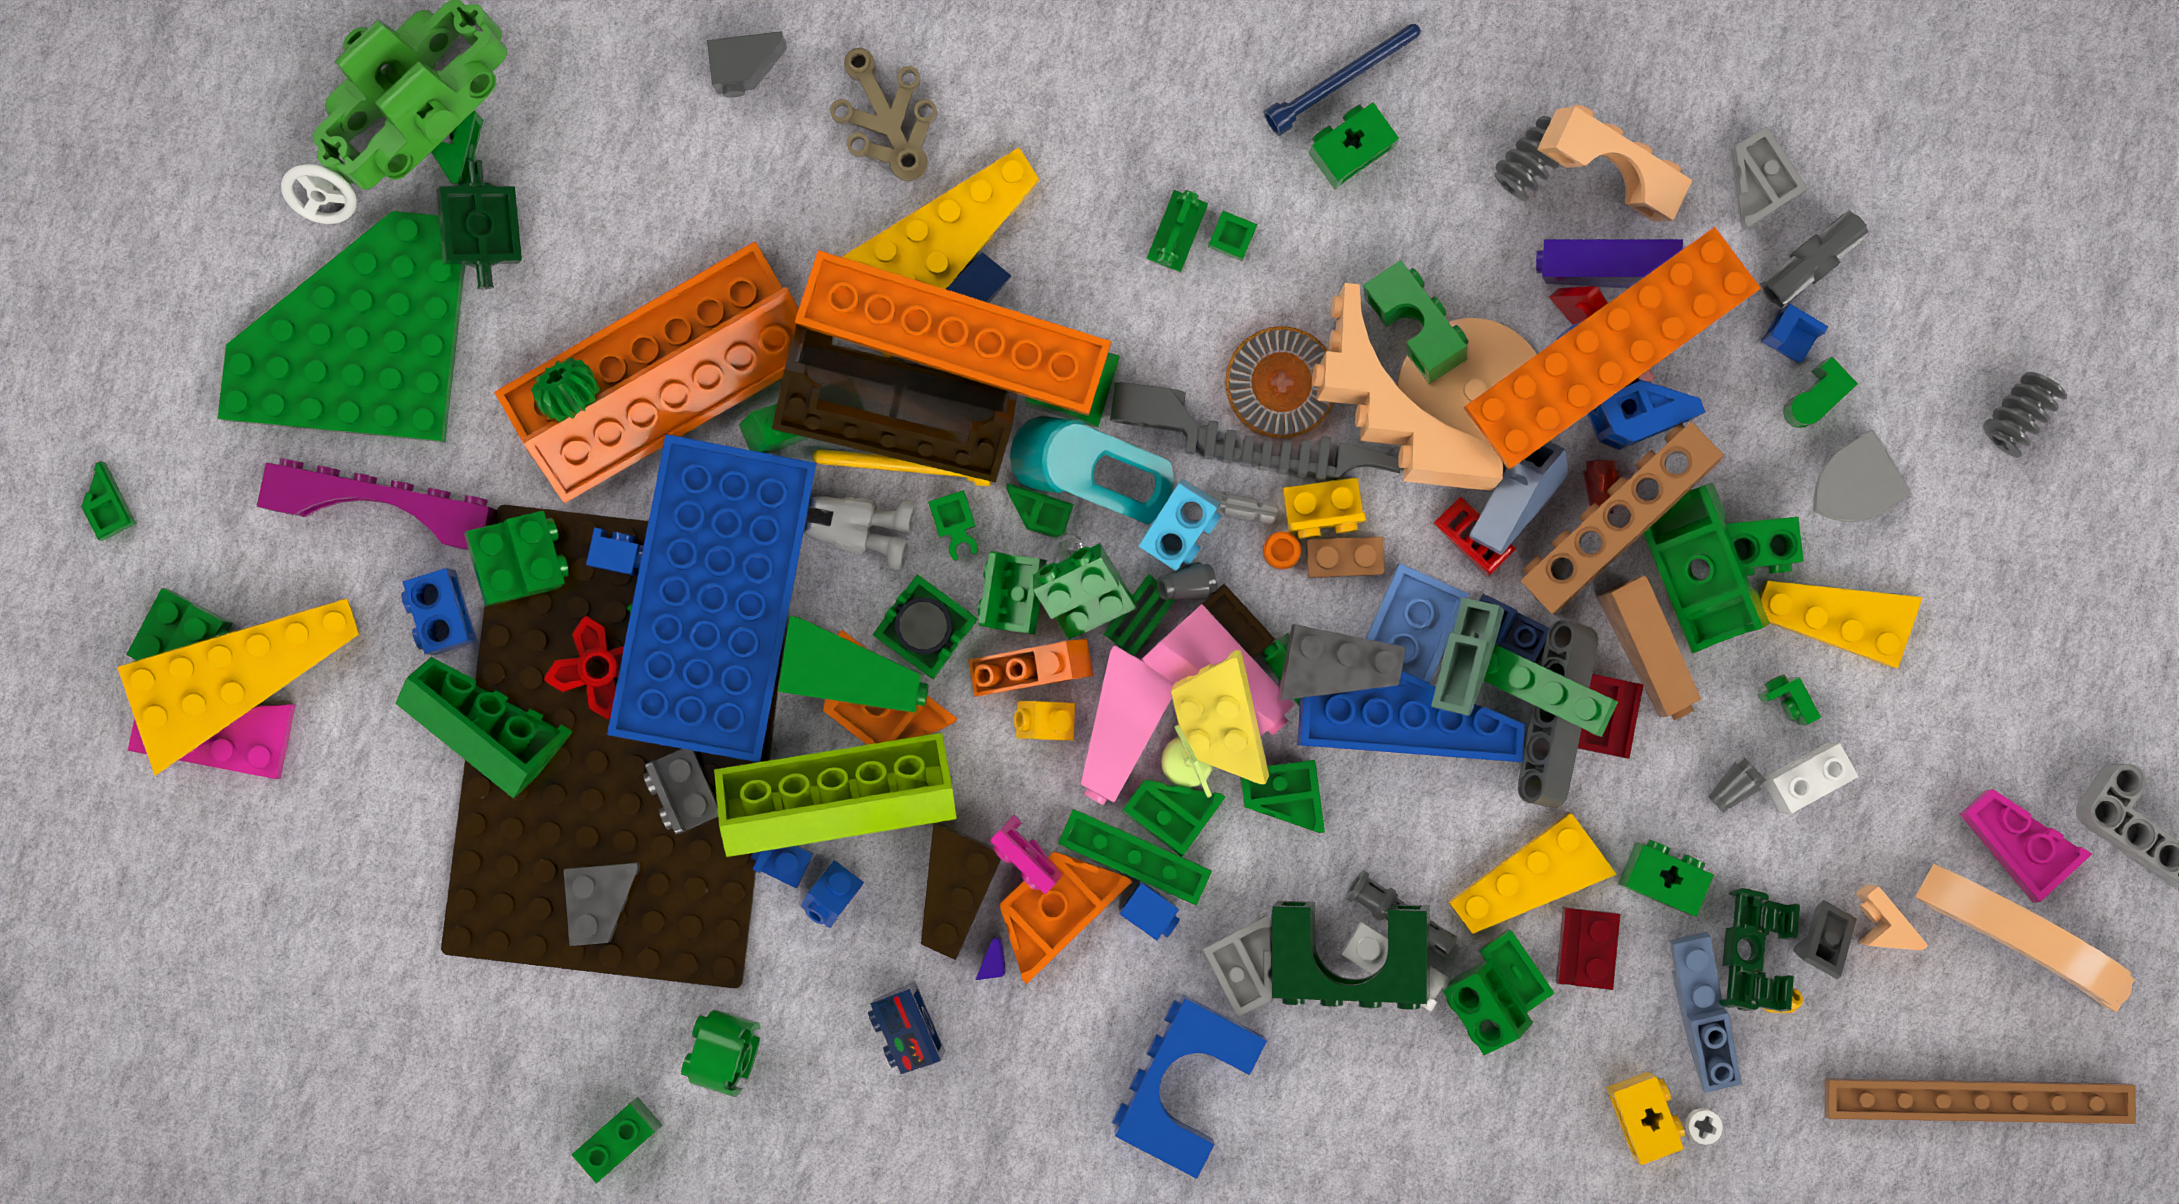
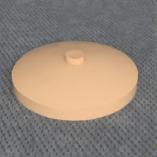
[1396,318,1537,439]

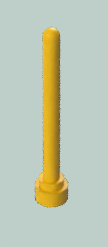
[812,449,991,487]

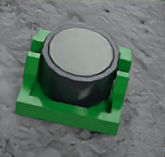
[872,574,979,680]

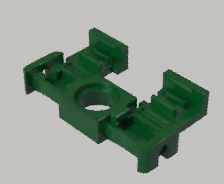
[1719,888,1800,1012]

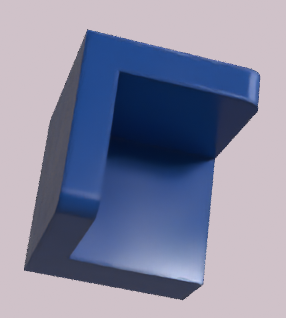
[1761,304,1828,363]

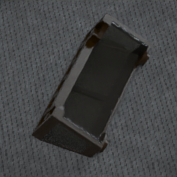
[772,325,1017,483]

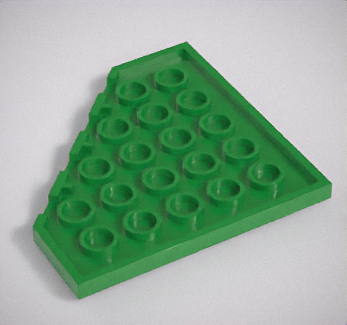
[217,211,465,442]

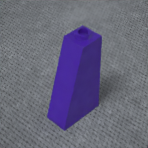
[1536,239,1686,289]

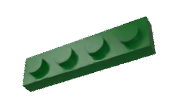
[1483,644,1618,737]
[1057,809,1212,906]

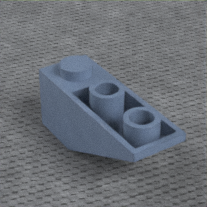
[1470,441,1569,555]

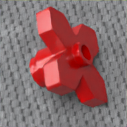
[544,617,624,719]

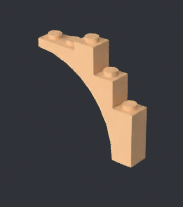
[1312,283,1503,491]

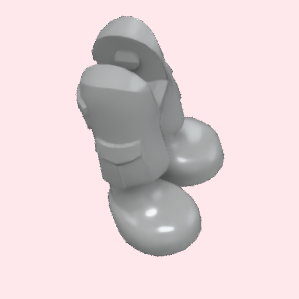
[804,496,917,570]

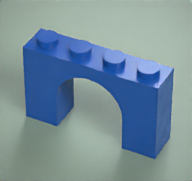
[1111,995,1267,1179]

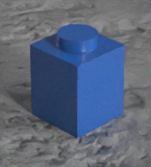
[1119,881,1180,941]

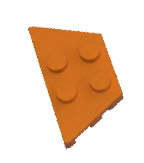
[823,630,958,745]
[999,851,1132,984]

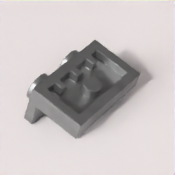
[643,749,718,834]

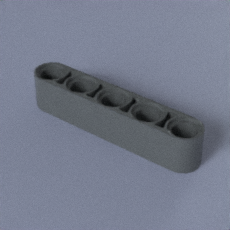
[1518,619,1598,808]

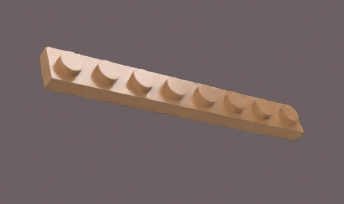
[1825,1078,2136,1124]

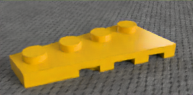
[1448,813,1617,934]

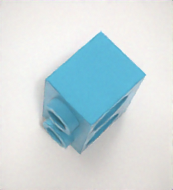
[1138,479,1221,571]

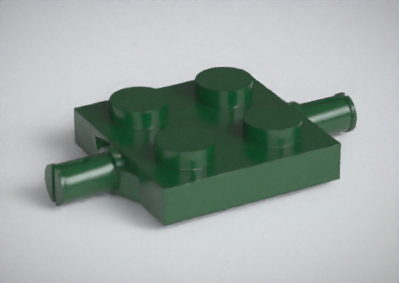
[436,160,522,290]

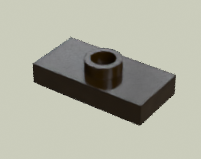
[1202,584,1275,659]

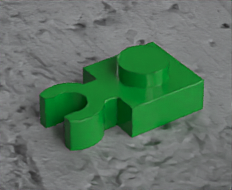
[928,490,978,561]

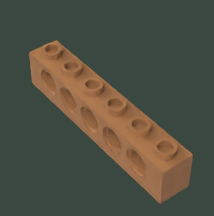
[1520,421,1725,615]

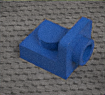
[751,845,814,888]

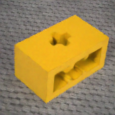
[1606,1071,1685,1165]

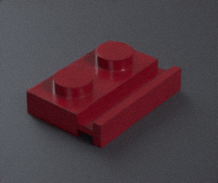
[1578,674,1644,759]
[1556,907,1621,990]

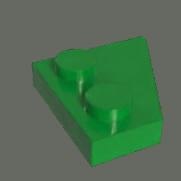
[1121,779,1226,857]

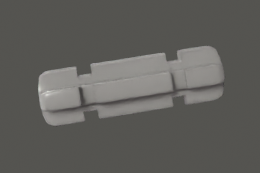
[1207,491,1278,524]

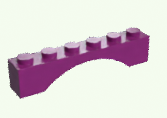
[256,458,497,550]

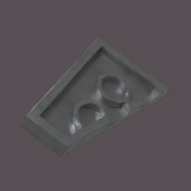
[1278,624,1406,701]

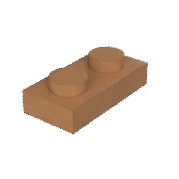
[1306,537,1385,578]

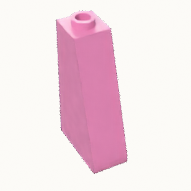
[1142,604,1295,737]
[1081,646,1174,805]

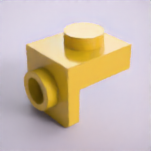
[1014,701,1075,741]

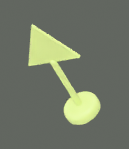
[1161,725,1213,798]

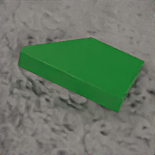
[81,461,137,541]
[1006,483,1074,541]

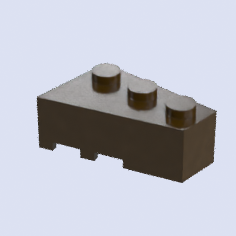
[921,822,1002,960]

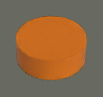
[1263,531,1301,570]

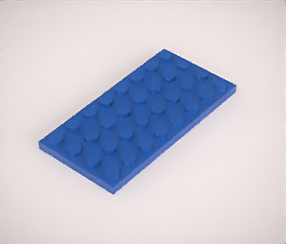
[607,434,816,762]

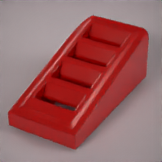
[1433,497,1516,577]

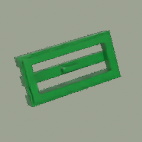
[1103,574,1177,656]

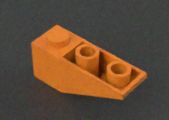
[968,639,1094,697]

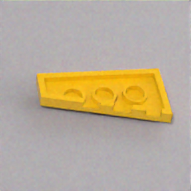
[1759,581,1923,669]

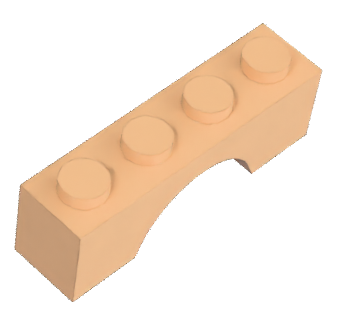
[1537,104,1692,222]

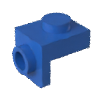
[801,860,864,928]

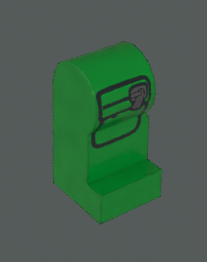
[1783,357,1858,428]

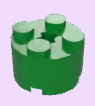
[681,1009,761,1097]

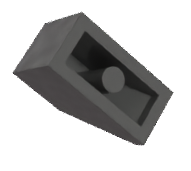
[707,31,787,98]

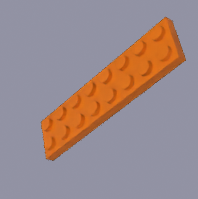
[1464,227,1761,470]
[494,241,783,458]
[795,250,1111,416]
[523,286,803,504]

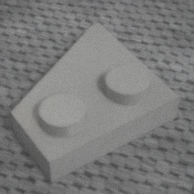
[1732,126,1808,230]
[1202,915,1271,1018]

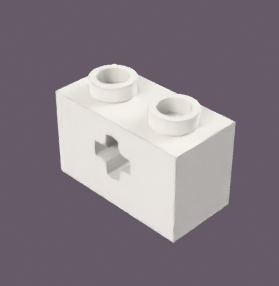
[1764,743,1859,813]

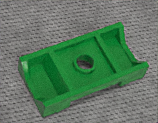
[1643,482,1770,654]

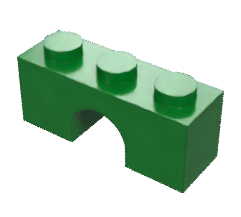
[1363,260,1469,384]

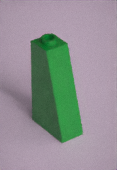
[778,616,929,713]

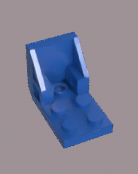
[1556,321,1706,450]

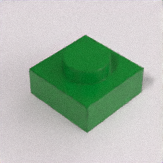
[1208,210,1258,261]

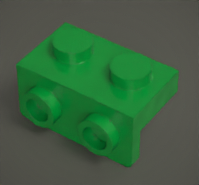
[977,551,1047,635]

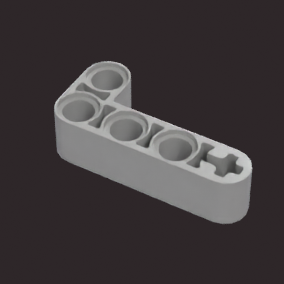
[2076,764,2179,891]

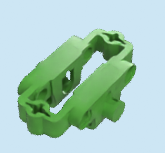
[313,0,507,190]

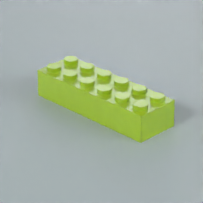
[714,733,957,857]

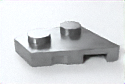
[564,862,640,946]

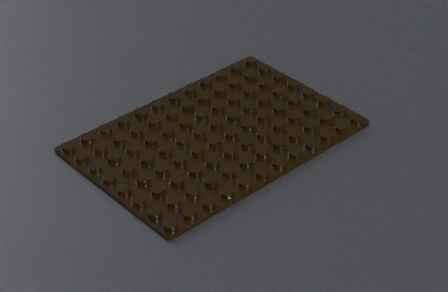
[441,504,787,989]

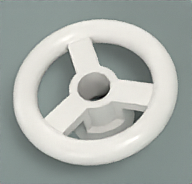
[281,164,357,224]

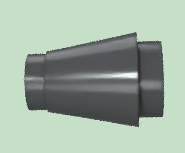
[1157,562,1217,600]
[1708,758,1766,813]

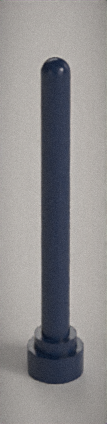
[1263,24,1421,136]

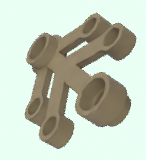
[830,48,937,181]

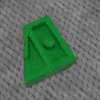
[1240,760,1325,833]

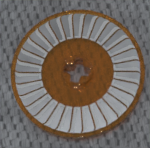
[1225,326,1334,439]

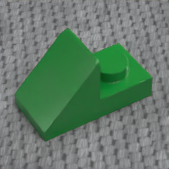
[431,111,484,186]

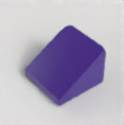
[976,935,1006,980]

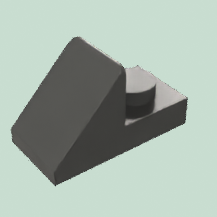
[1793,900,1857,979]

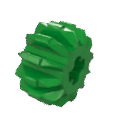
[531,357,600,422]

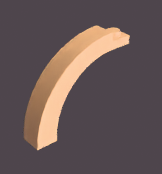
[1915,864,2135,1013]

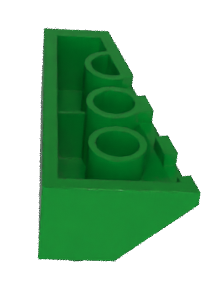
[395,657,572,799]

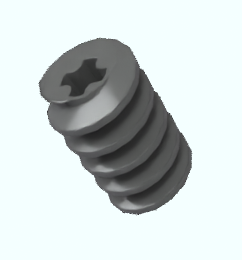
[1494,116,1559,202]
[1983,372,2067,458]

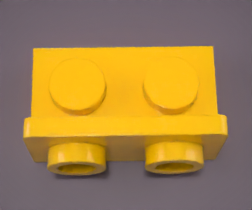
[1282,477,1366,539]

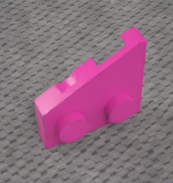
[989,815,1062,894]

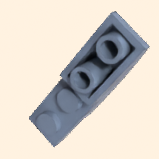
[1669,932,1742,1093]

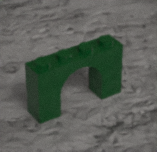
[1272,901,1430,1010]

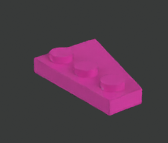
[1960,789,2092,903]

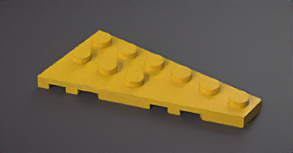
[842,147,1039,358]
[117,597,359,776]

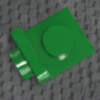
[1758,674,1821,725]

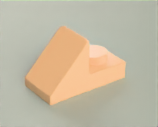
[1856,884,1928,951]

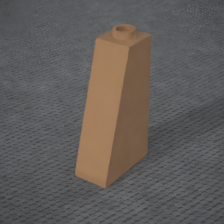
[1596,575,1701,720]

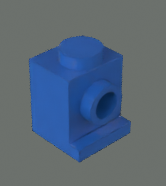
[586,527,644,576]

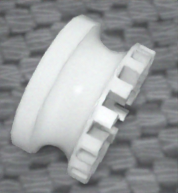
[1684,1107,1723,1145]

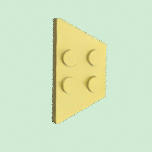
[1171,650,1269,784]

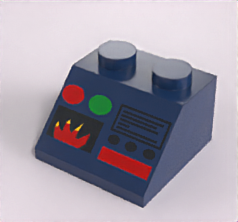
[868,981,945,1074]

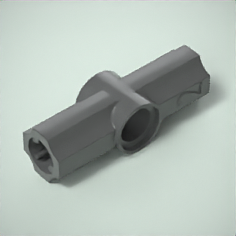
[1760,210,1870,308]

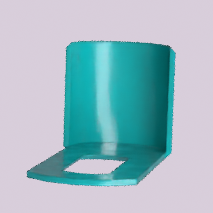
[1010,416,1174,525]

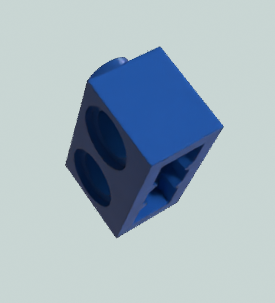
[401,568,477,655]

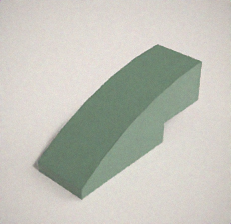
[1431,597,1504,716]

